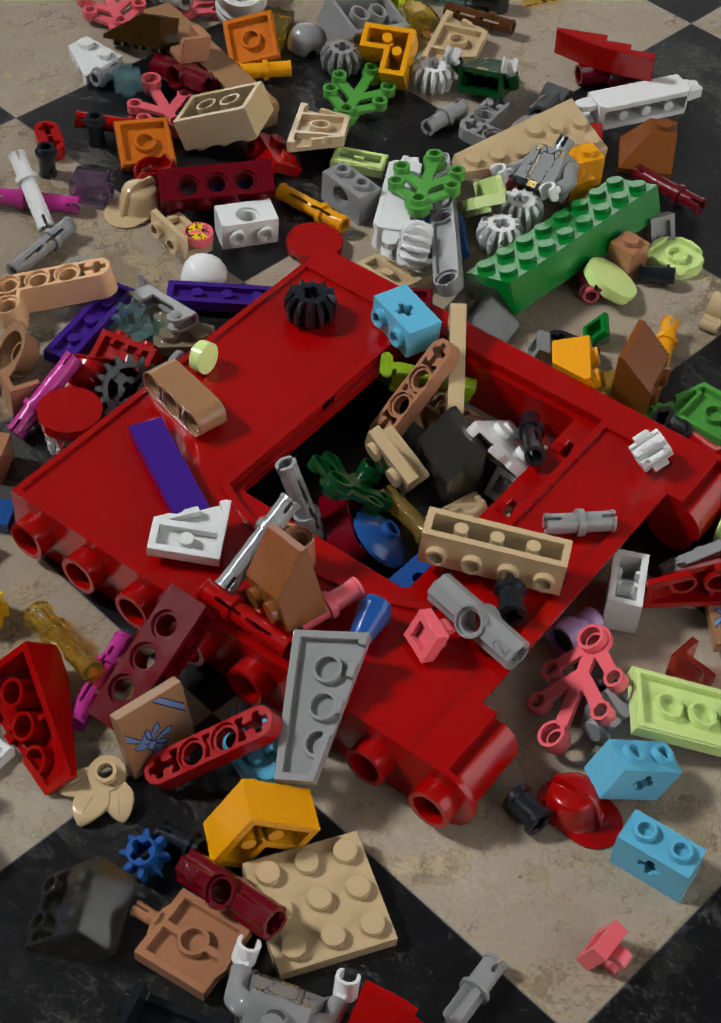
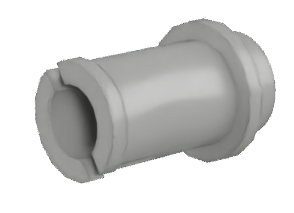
[89,61,123,88]

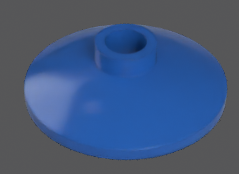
[354,510,406,568]

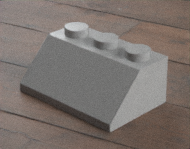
[316,0,410,38]

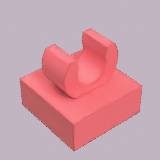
[404,608,455,663]
[576,920,633,975]

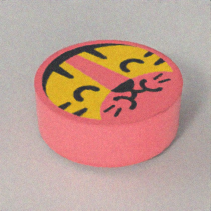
[184,222,214,249]

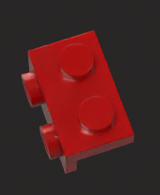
[244,132,302,178]

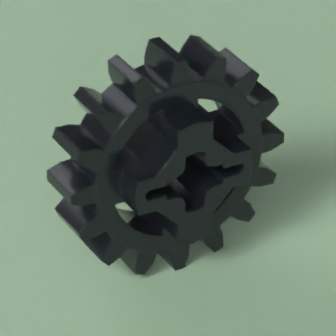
[93,354,156,415]

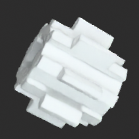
[628,429,674,472]

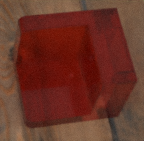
[665,637,716,686]

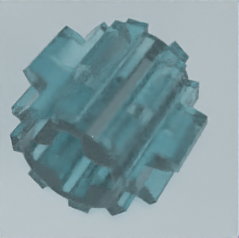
[113,63,142,98]
[111,298,151,337]

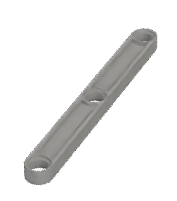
[429,152,464,297]

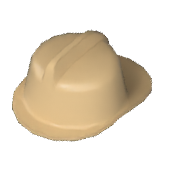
[103,176,161,229]

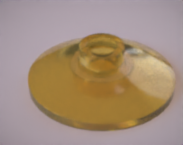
[403,0,441,41]

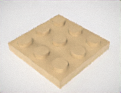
[242,831,398,980]

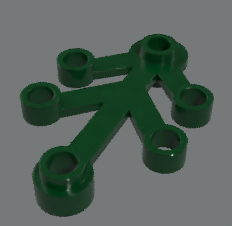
[307,451,394,517]

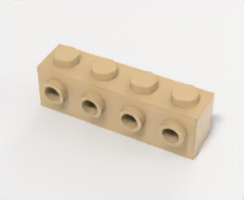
[417,506,573,596]

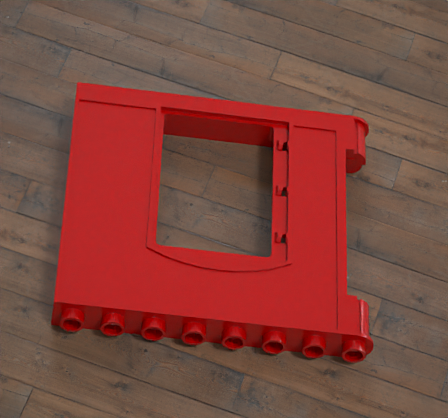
[11,247,721,828]

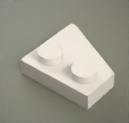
[68,36,123,84]
[147,500,231,567]

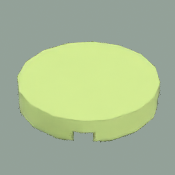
[647,236,704,280]
[583,257,637,305]

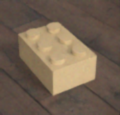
[173,81,274,151]

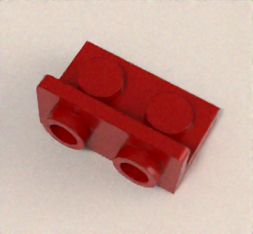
[89,328,164,372]

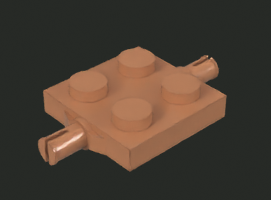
[130,888,258,1002]

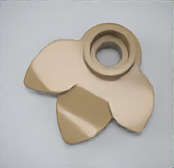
[59,754,134,827]

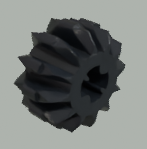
[284,279,338,330]

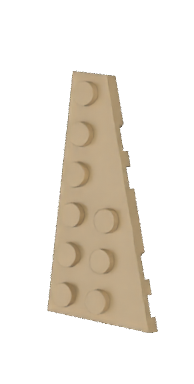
[452,98,608,181]

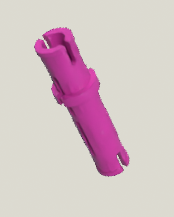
[0,187,81,215]
[6,350,83,440]
[71,631,134,731]

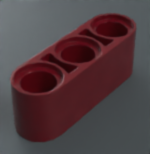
[319,494,370,563]

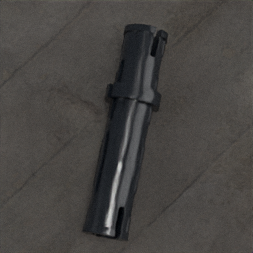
[518,410,546,467]

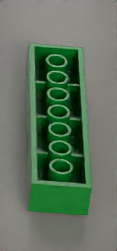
[466,176,661,315]

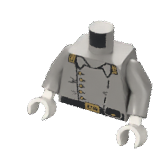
[490,134,579,206]
[224,934,361,1023]

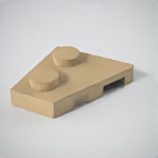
[356,254,433,288]

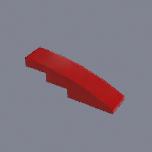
[554,27,656,82]

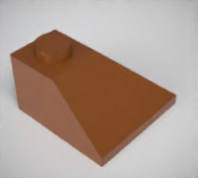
[617,118,678,179]

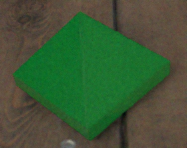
[583,312,610,346]

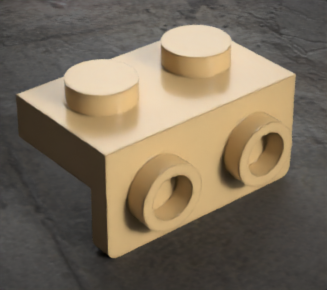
[149,209,213,263]
[365,425,429,495]

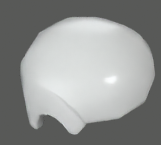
[180,253,227,283]

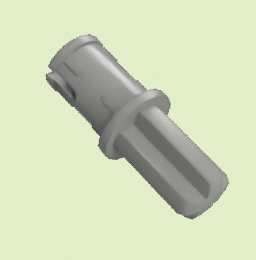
[443,952,507,1023]

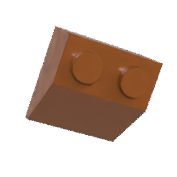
[610,319,671,416]
[246,523,328,633]

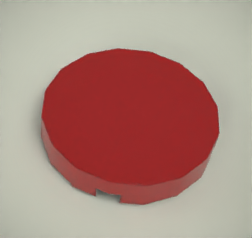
[286,222,343,264]
[36,387,104,441]

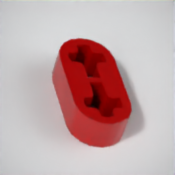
[34,121,66,161]

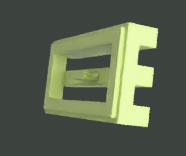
[329,147,389,179]

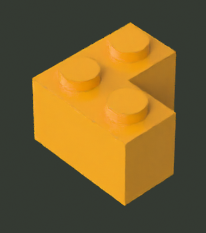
[359,22,419,91]
[562,142,606,209]
[203,778,320,868]

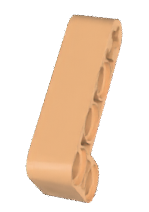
[0,258,118,333]

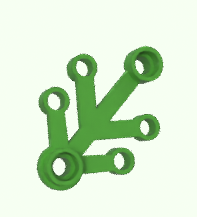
[323,62,396,126]
[388,149,465,218]

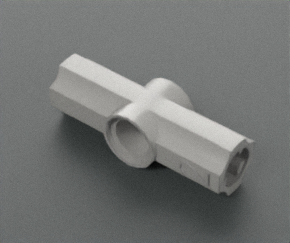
[427,573,530,670]

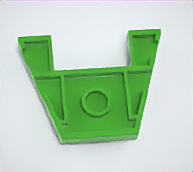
[645,382,721,446]

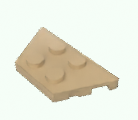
[420,9,488,63]
[287,102,350,152]

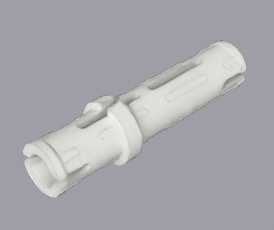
[8,149,55,233]

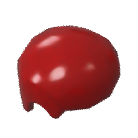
[133,153,176,190]

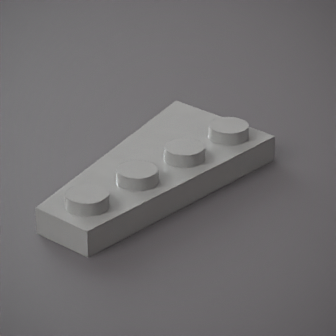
[274,629,372,786]

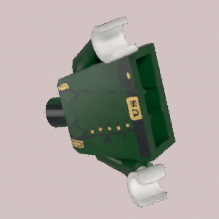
[443,45,521,100]

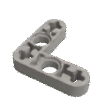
[458,97,510,145]

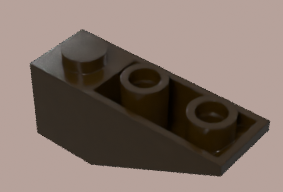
[103,13,179,54]

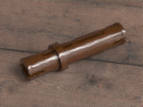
[443,1,516,35]

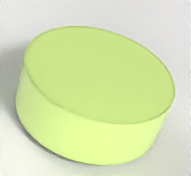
[189,340,218,374]

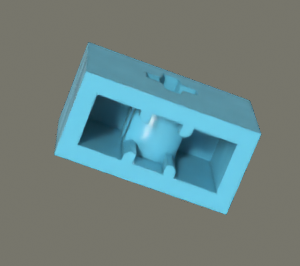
[371,284,442,358]
[584,739,683,800]
[609,809,707,903]

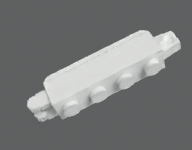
[575,74,703,130]
[371,155,422,260]

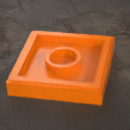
[222,10,282,65]
[113,117,177,173]

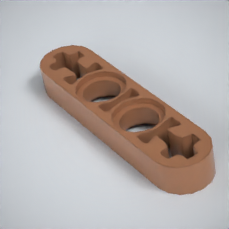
[369,338,460,437]

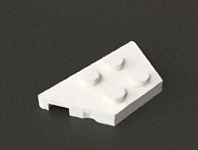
[466,420,532,478]

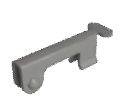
[128,273,199,333]

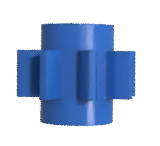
[119,828,172,883]

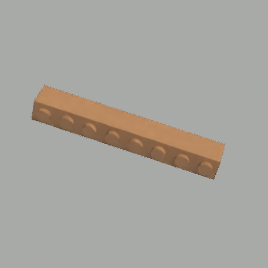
[143,2,279,129]

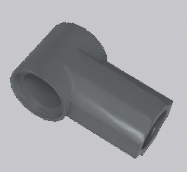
[528,82,573,116]

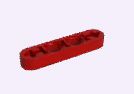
[144,705,282,790]

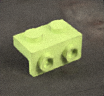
[457,175,507,218]

